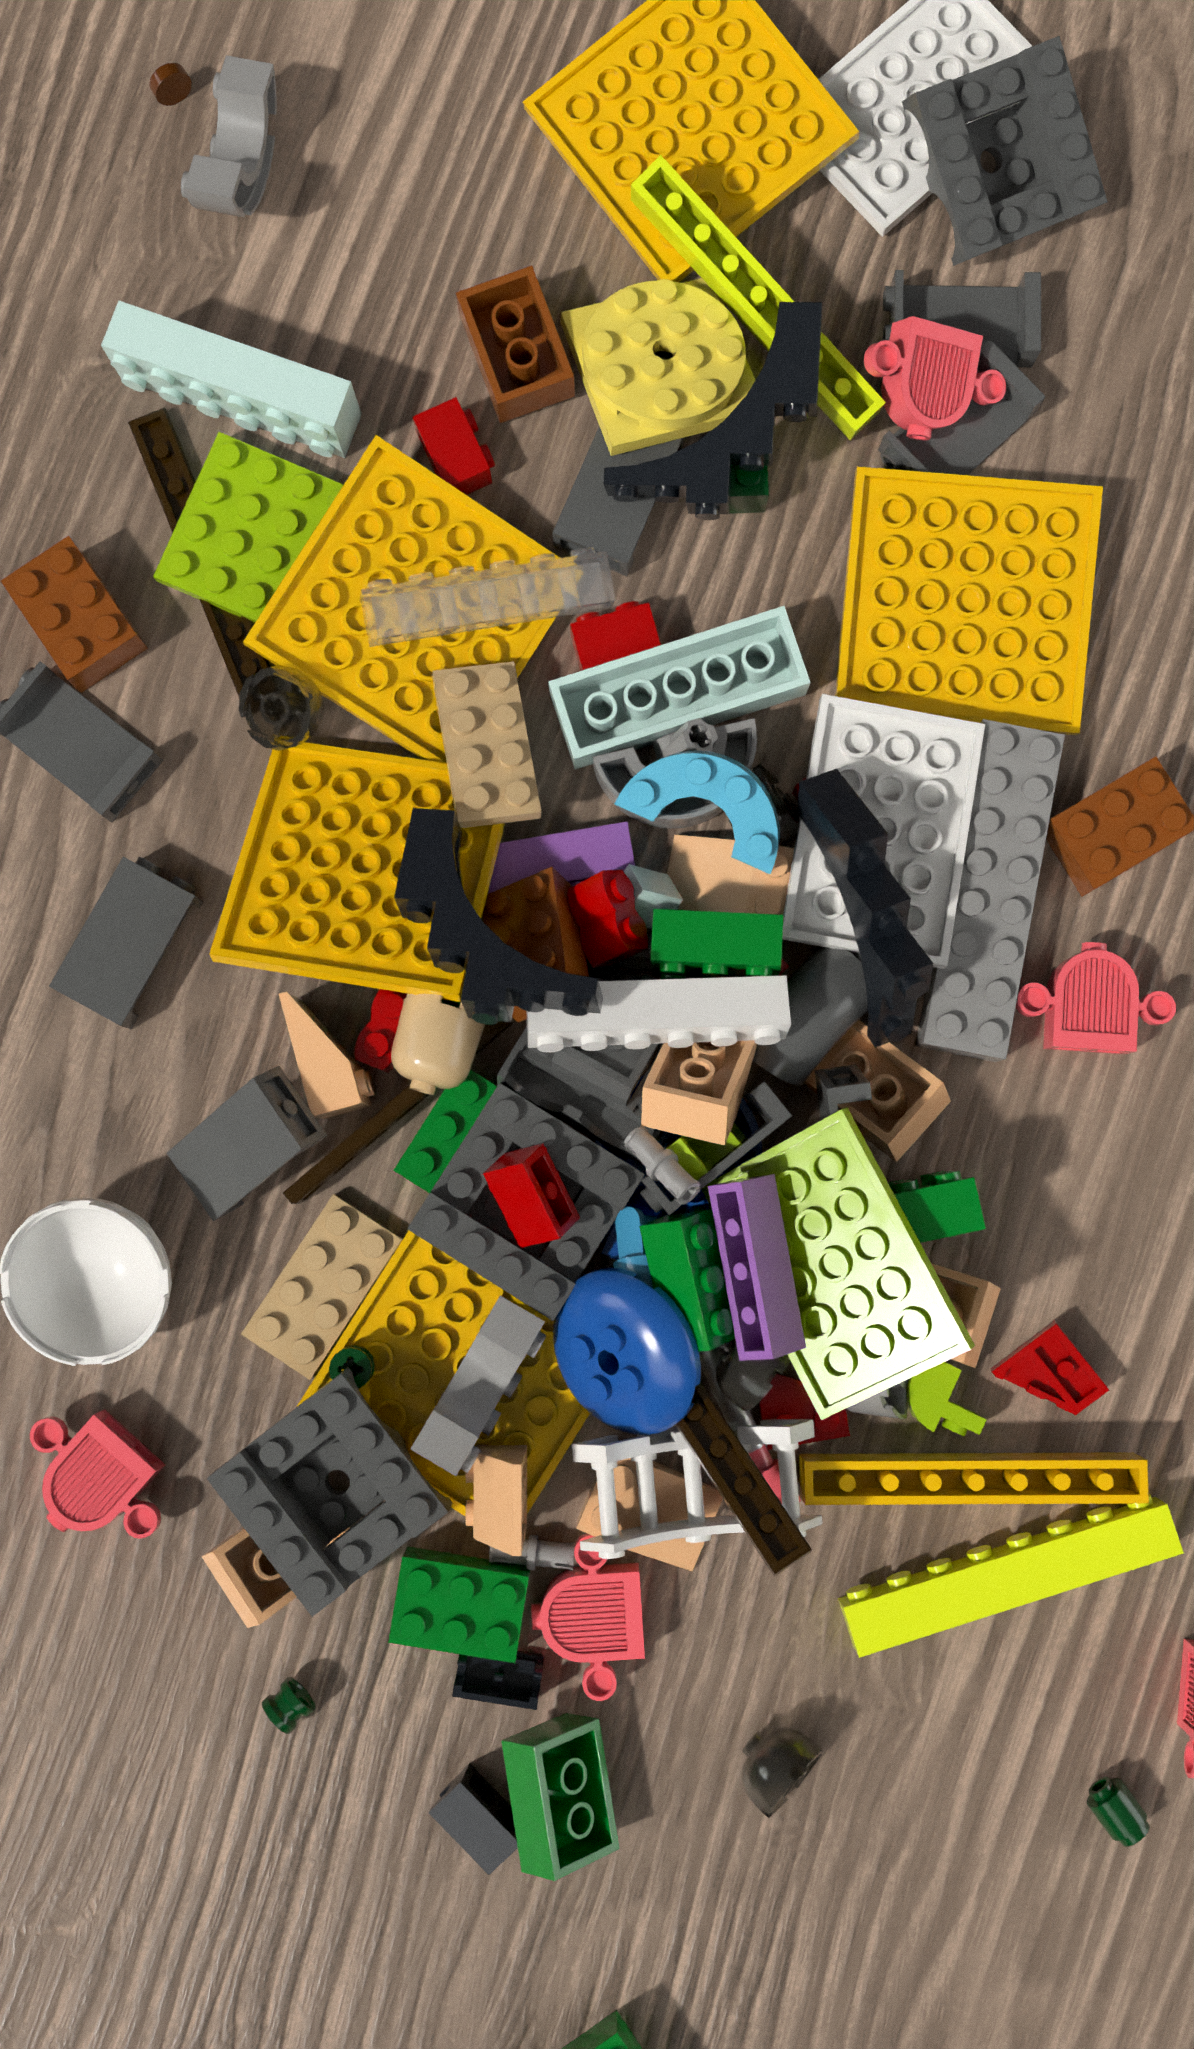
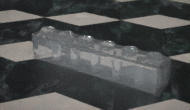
[360,547,616,647]

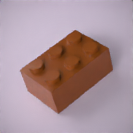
[456,265,575,423]
[1,536,148,693]
[1046,756,1194,897]
[482,866,589,1022]

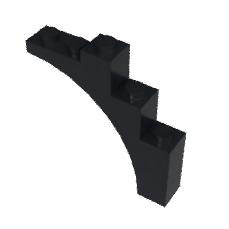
[603,302,822,520]
[797,769,933,1048]
[394,808,603,1025]

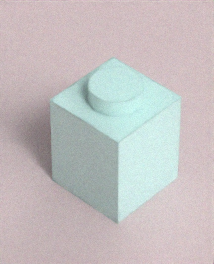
[624,864,683,929]

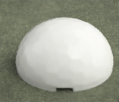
[0,1198,172,1366]

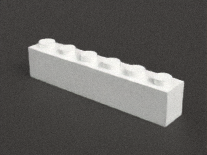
[526,975,791,1052]

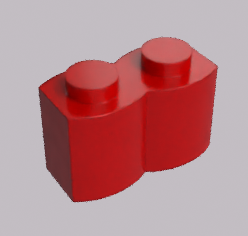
[568,869,648,968]
[355,989,408,1073]

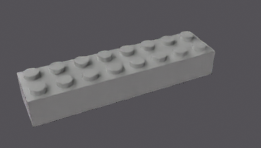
[915,719,1065,1062]

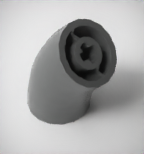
[753,947,868,1086]

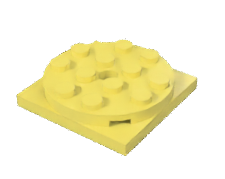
[560,278,755,456]

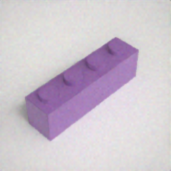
[488,822,635,894]
[708,1174,806,1361]

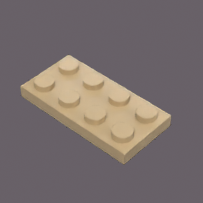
[432,661,542,828]
[241,1194,403,1380]

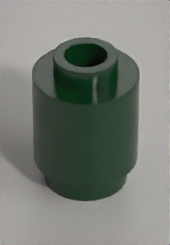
[1087,1777,1150,1847]

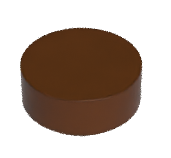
[149,63,192,106]

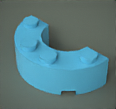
[614,750,780,874]

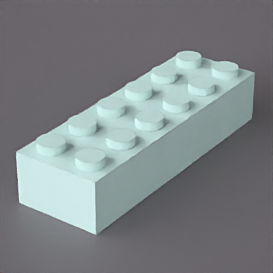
[101,301,362,458]
[548,606,811,770]

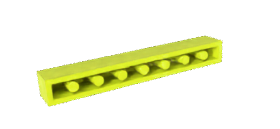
[631,155,886,441]
[838,1494,1184,1658]

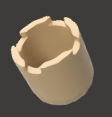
[391,994,485,1095]

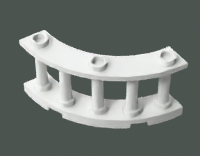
[572,1419,823,1559]

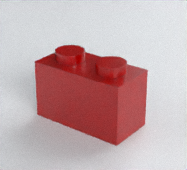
[412,397,495,495]
[570,601,661,671]
[483,1143,580,1248]

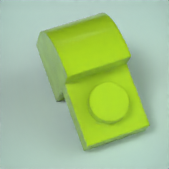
[666,1122,746,1180]
[907,1362,986,1437]

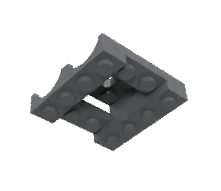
[902,36,1108,266]
[497,957,664,1164]
[407,1083,645,1321]
[206,1367,453,1617]

